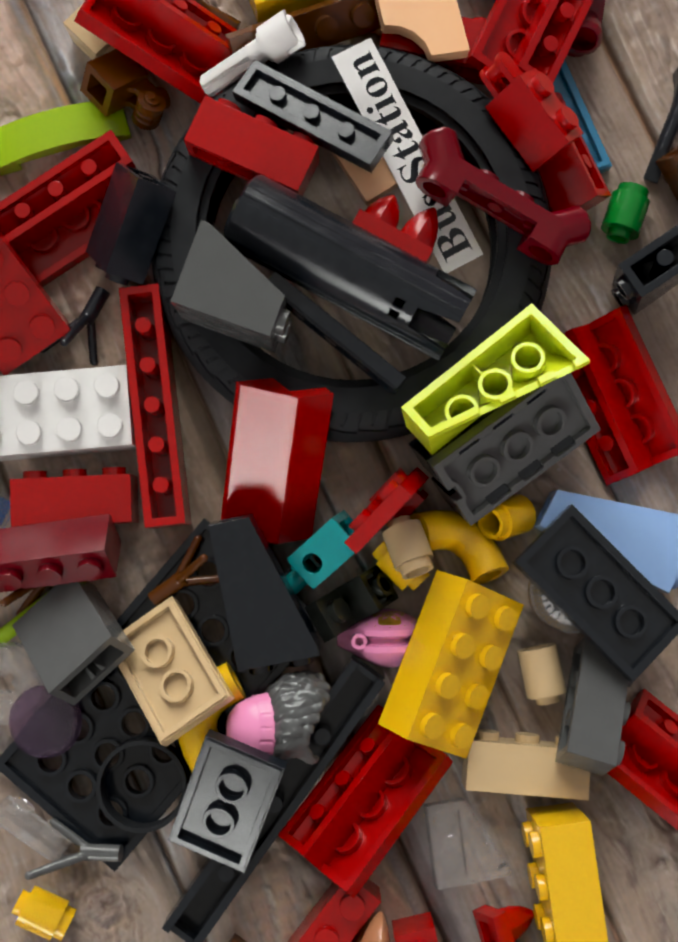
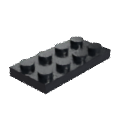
[512,504,678,682]

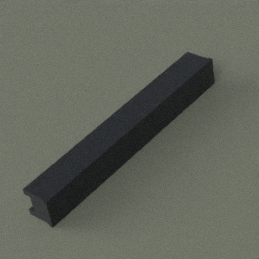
[162,655,385,942]

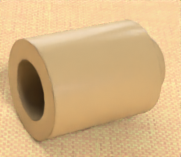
[517,643,567,706]

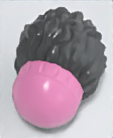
[226,670,331,765]

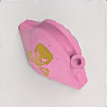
[337,609,418,668]

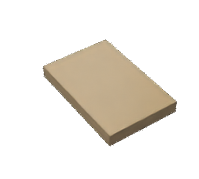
[118,596,235,747]

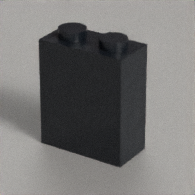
[86,162,176,285]

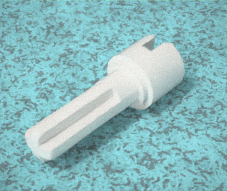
[199,9,306,97]

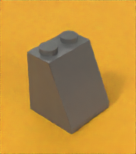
[171,220,293,353]

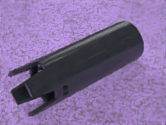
[224,175,477,361]

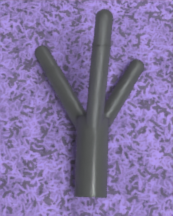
[25,818,124,880]

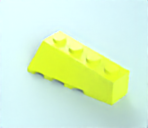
[401,303,590,455]

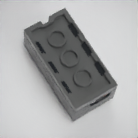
[409,373,601,526]

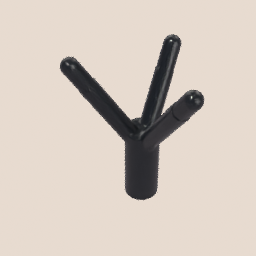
[41,286,110,365]

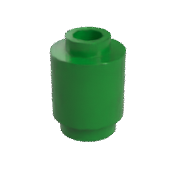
[601,182,650,244]

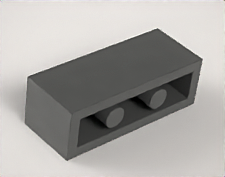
[555,637,633,776]

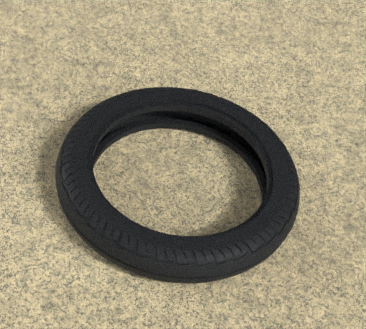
[151,45,551,442]

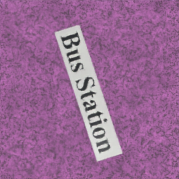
[331,38,483,273]

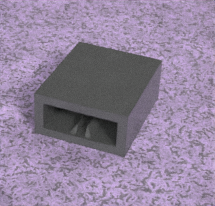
[12,581,135,705]

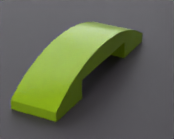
[0,102,132,176]

